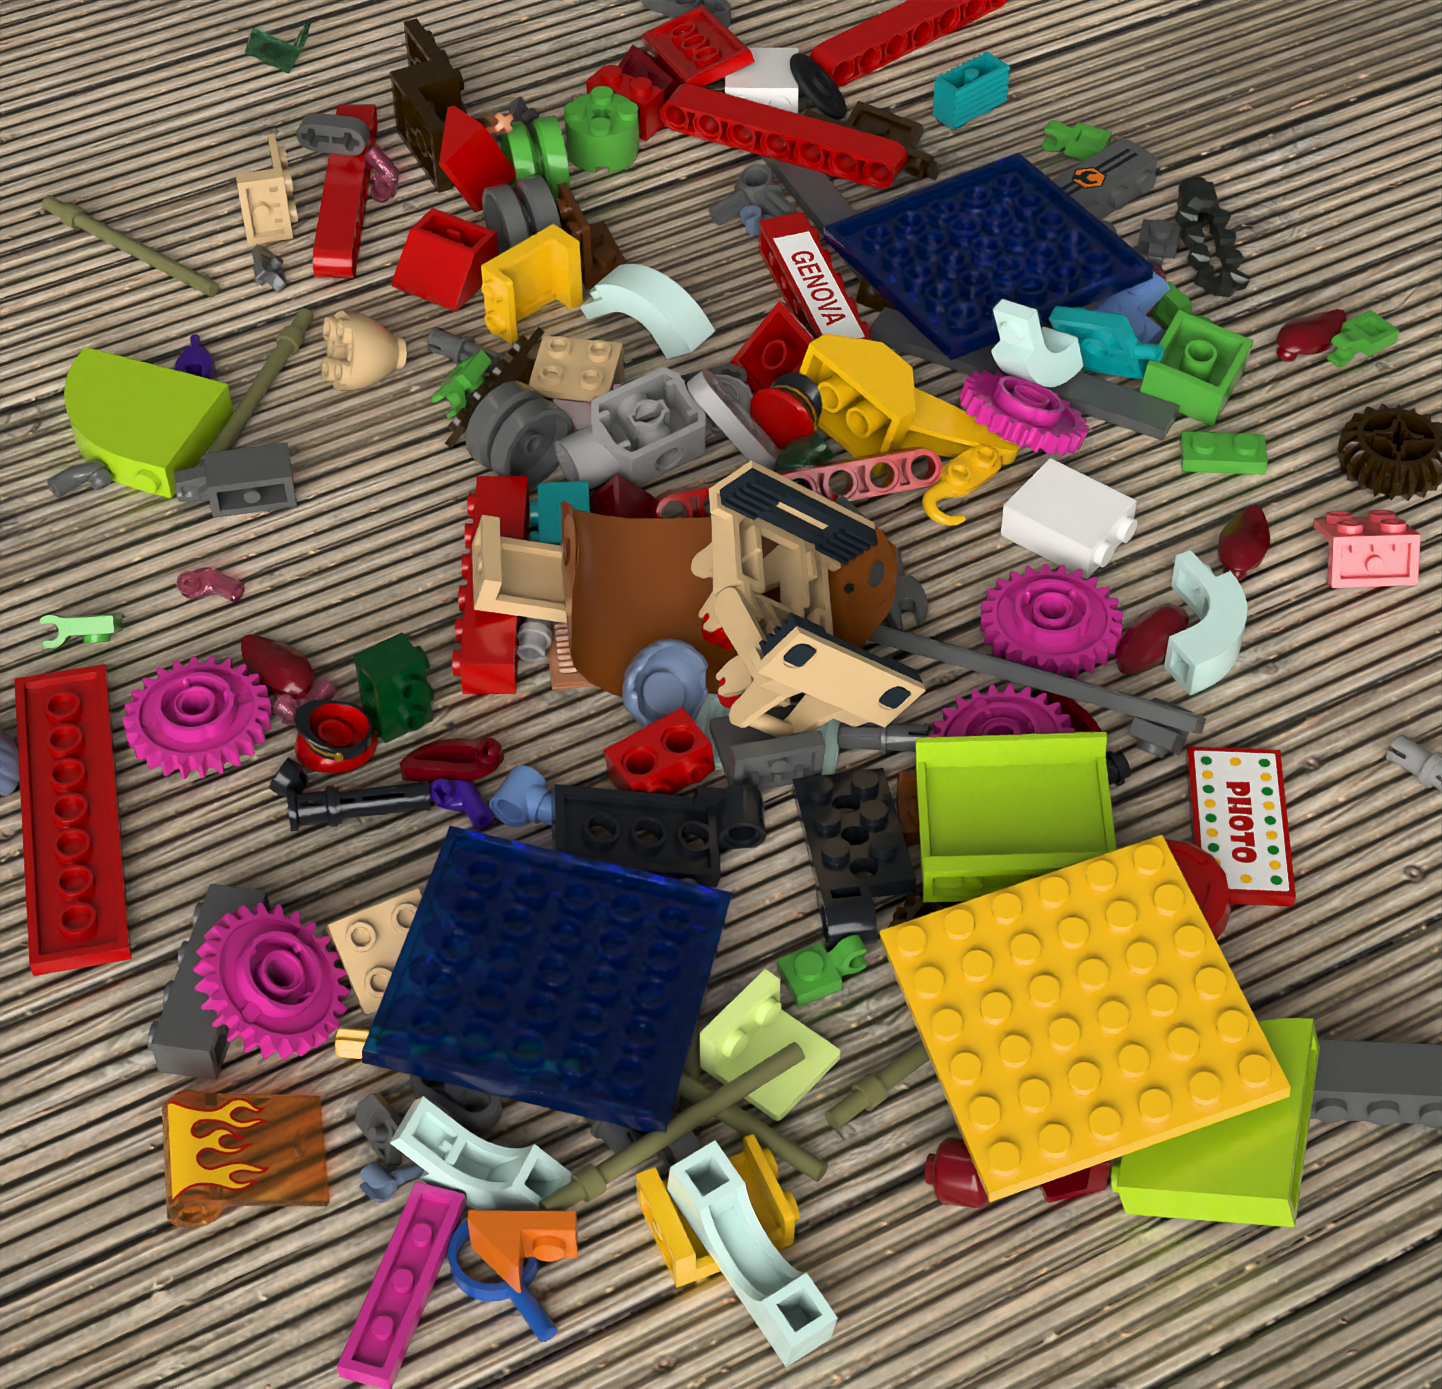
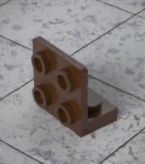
[554,182,627,289]

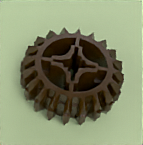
[1337,403,1442,501]

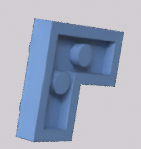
[1092,262,1171,345]

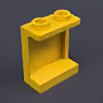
[481,224,583,344]
[636,1134,800,1288]

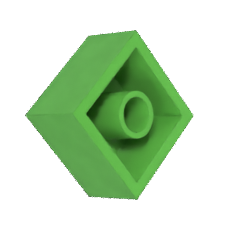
[1140,310,1254,427]

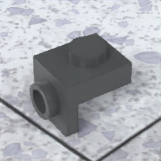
[1128,698,1192,758]

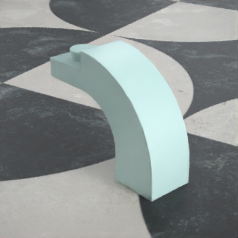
[580,264,715,359]
[1164,550,1247,696]

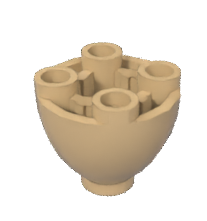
[321,310,407,391]

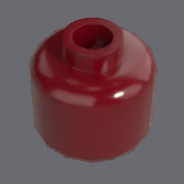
[925,1137,991,1208]

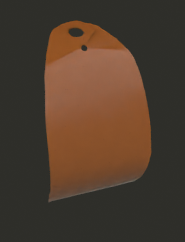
[560,501,897,697]

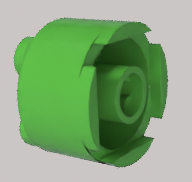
[564,86,639,172]

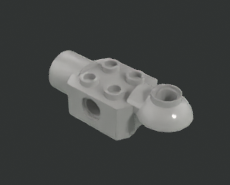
[554,366,753,490]

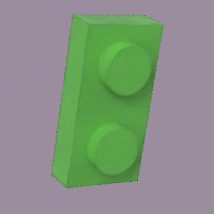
[1180,431,1268,475]

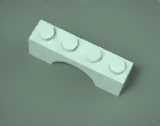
[667,1140,838,1367]

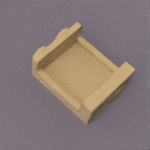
[472,515,567,623]

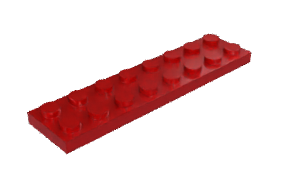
[14,664,132,976]

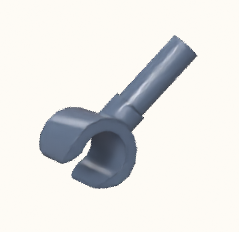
[740,205,773,235]
[359,1162,424,1203]

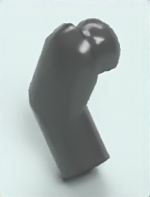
[47,460,113,498]

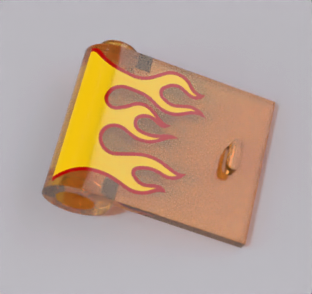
[162,1090,330,1228]

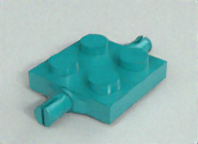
[1041,306,1164,380]

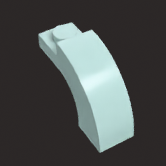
[991,299,1084,387]
[390,1096,572,1211]

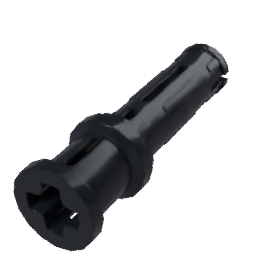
[286,780,431,832]

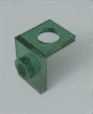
[245,21,311,74]

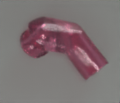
[363,144,399,203]

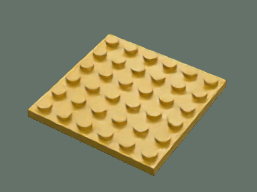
[879,835,1291,1202]

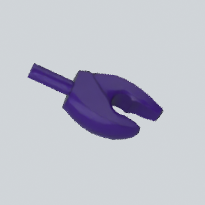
[173,334,216,380]

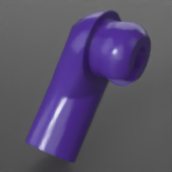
[429,778,494,829]

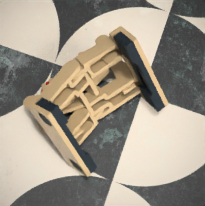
[691,460,926,738]

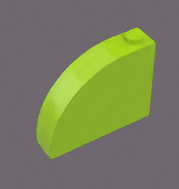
[64,347,234,499]
[1111,1018,1320,1228]

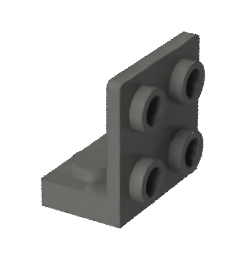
[709,705,826,790]

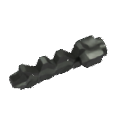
[1174,177,1250,297]

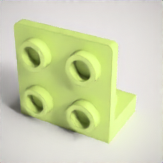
[700,969,840,1121]

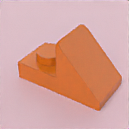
[467,1210,578,1293]

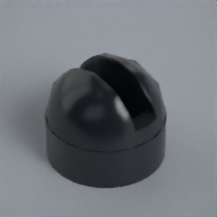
[268,757,308,798]

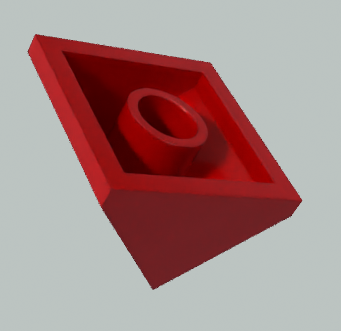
[439,106,516,212]
[730,301,816,393]

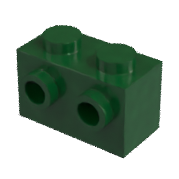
[354,632,434,744]

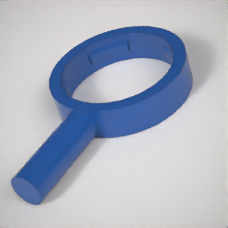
[448,1220,558,1342]

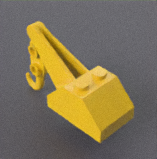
[799,333,1021,526]

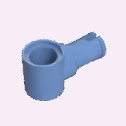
[489,765,552,827]

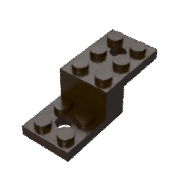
[390,18,467,193]

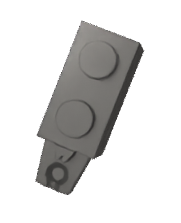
[174,442,297,518]

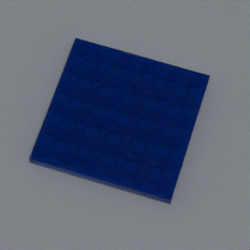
[823,152,1154,360]
[362,826,732,1133]

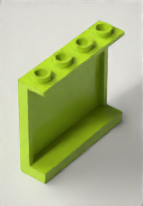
[916,732,1117,902]

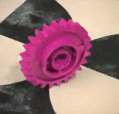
[958,370,1089,456]
[980,564,1123,679]
[123,655,273,779]
[928,684,1075,737]
[193,902,350,1060]

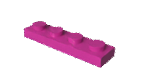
[337,1181,466,1389]

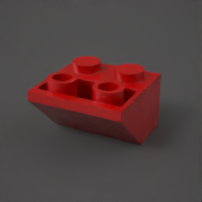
[392,208,499,312]

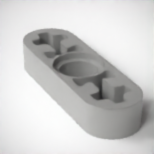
[687,369,782,469]

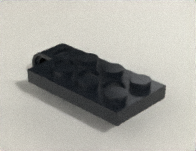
[792,768,916,949]
[551,784,766,887]

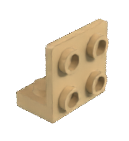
[235,133,298,245]
[528,335,624,402]
[322,888,455,1015]

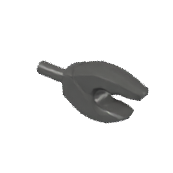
[885,557,928,631]

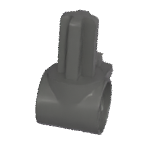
[709,164,797,225]

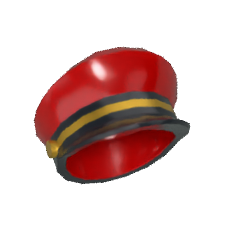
[750,373,822,451]
[294,699,378,773]

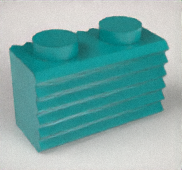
[932,52,1011,129]

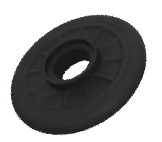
[790,53,847,120]

